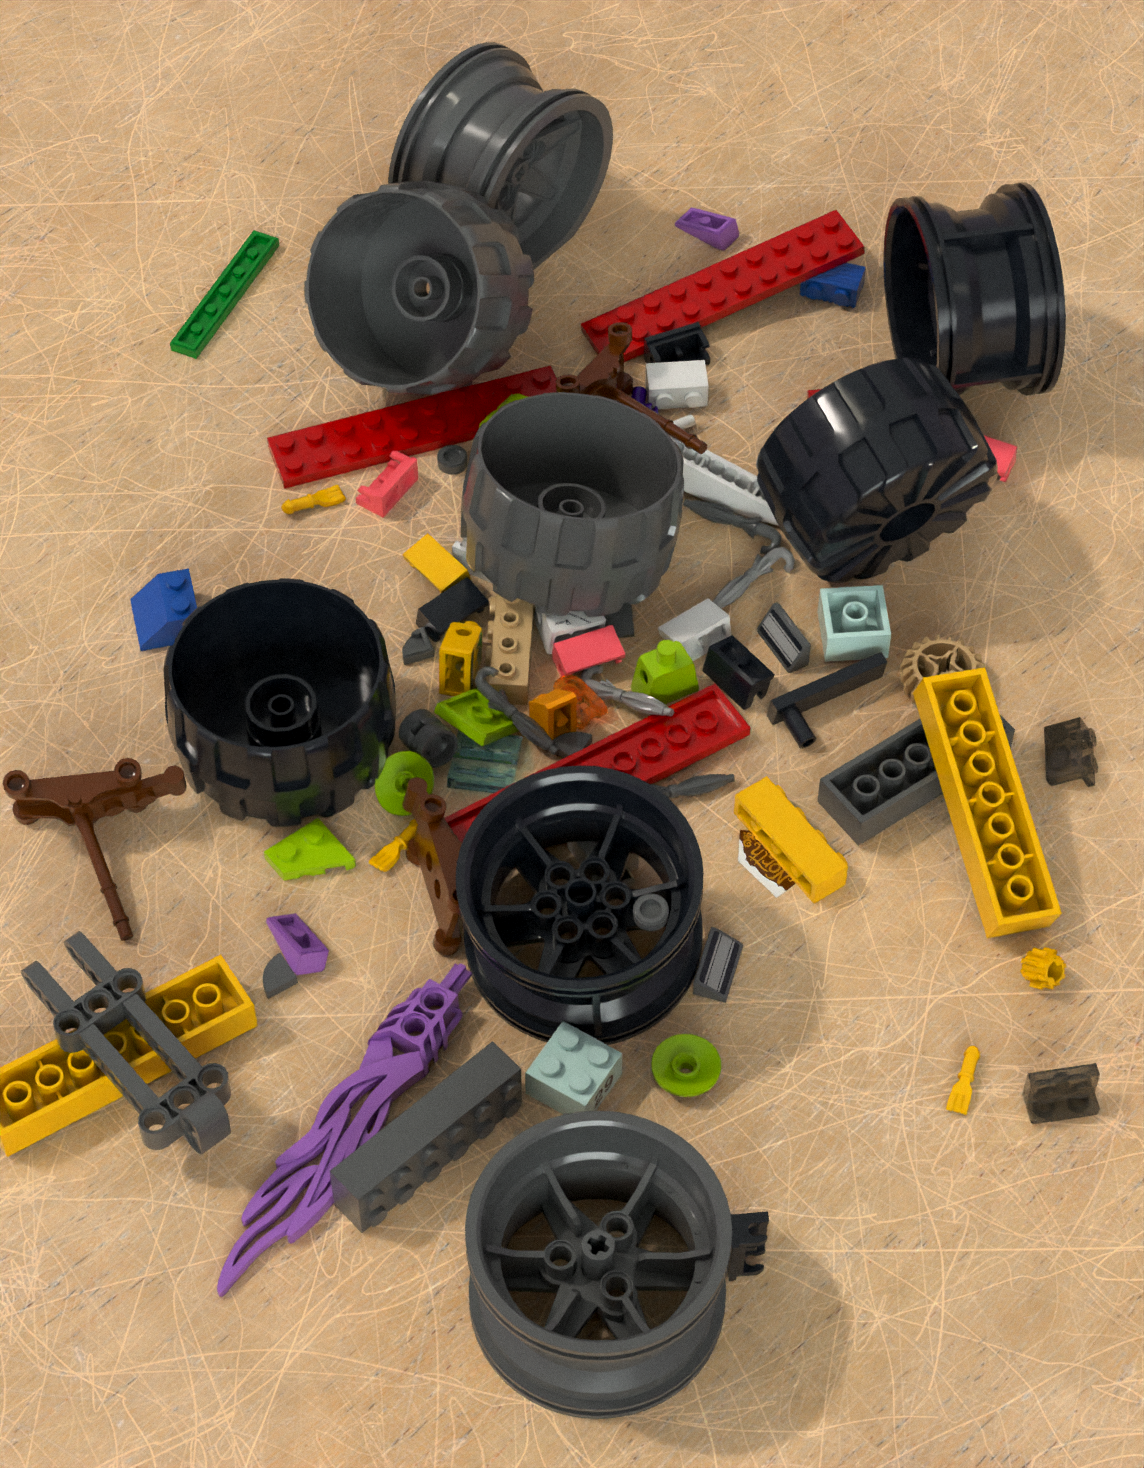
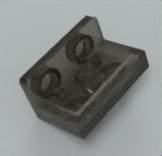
[1044,717,1098,787]

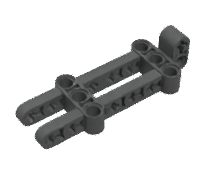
[21,931,231,1155]

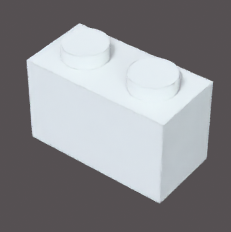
[645,360,709,409]

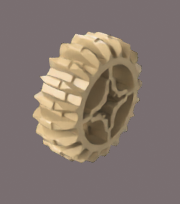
[900,634,986,704]

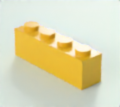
[734,776,848,904]

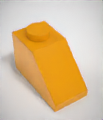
[529,689,577,740]

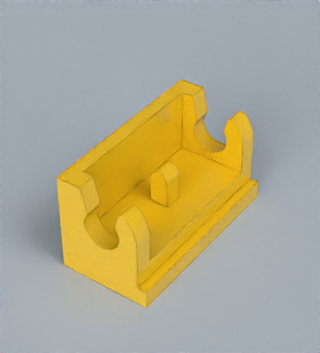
[402,533,471,593]

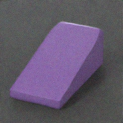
[675,207,739,251]
[266,913,329,975]

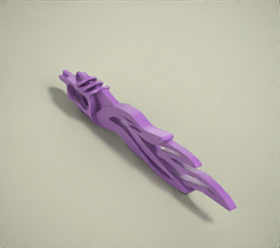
[217,963,472,1297]

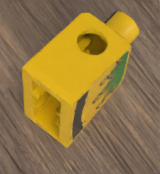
[439,621,483,696]

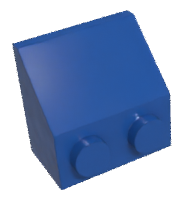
[130,568,197,651]

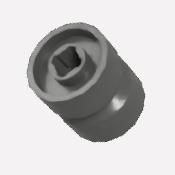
[399,709,458,768]

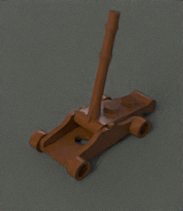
[556,322,707,454]
[2,758,187,941]
[402,777,462,956]

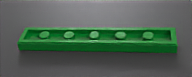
[170,230,280,359]

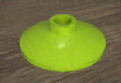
[375,751,434,816]
[651,1034,721,1097]

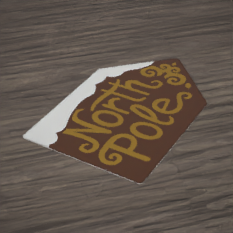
[738,830,796,897]

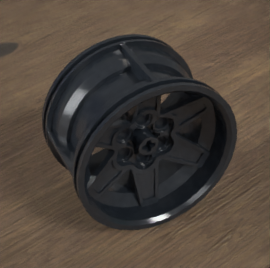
[883,182,1066,396]
[456,765,704,1045]

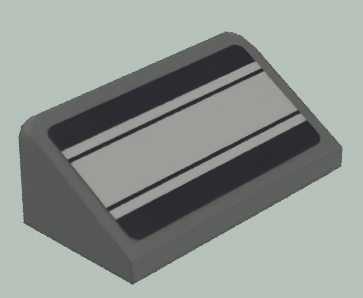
[757,602,811,673]
[693,927,743,1003]

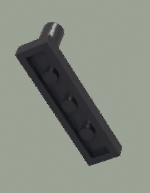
[767,652,887,749]

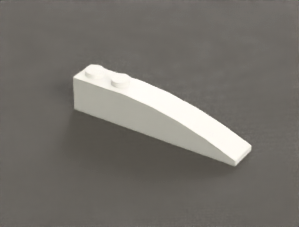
[669,435,779,526]

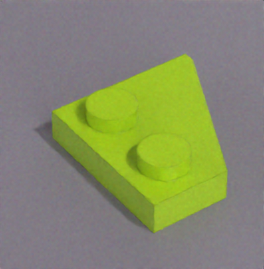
[264,818,356,881]

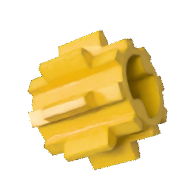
[1020,947,1066,990]

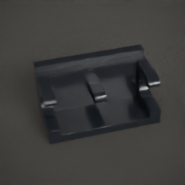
[644,322,711,365]
[416,577,489,642]
[702,635,775,710]
[727,1211,769,1281]

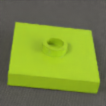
[434,688,519,746]

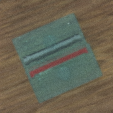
[447,730,523,793]

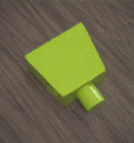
[631,640,699,704]

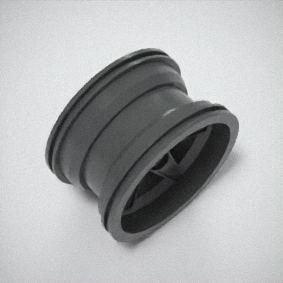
[388,42,613,270]
[465,1111,732,1419]

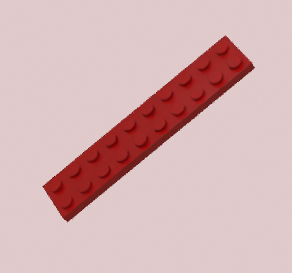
[581,210,865,362]
[267,365,557,489]
[445,683,750,842]

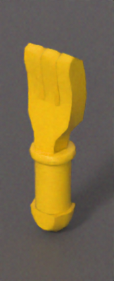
[281,485,346,514]
[368,819,418,872]
[946,1045,980,1115]

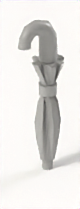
[712,547,795,609]
[580,665,674,717]

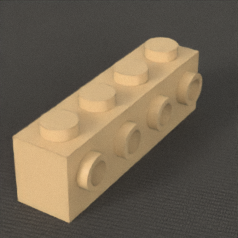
[485,594,535,705]

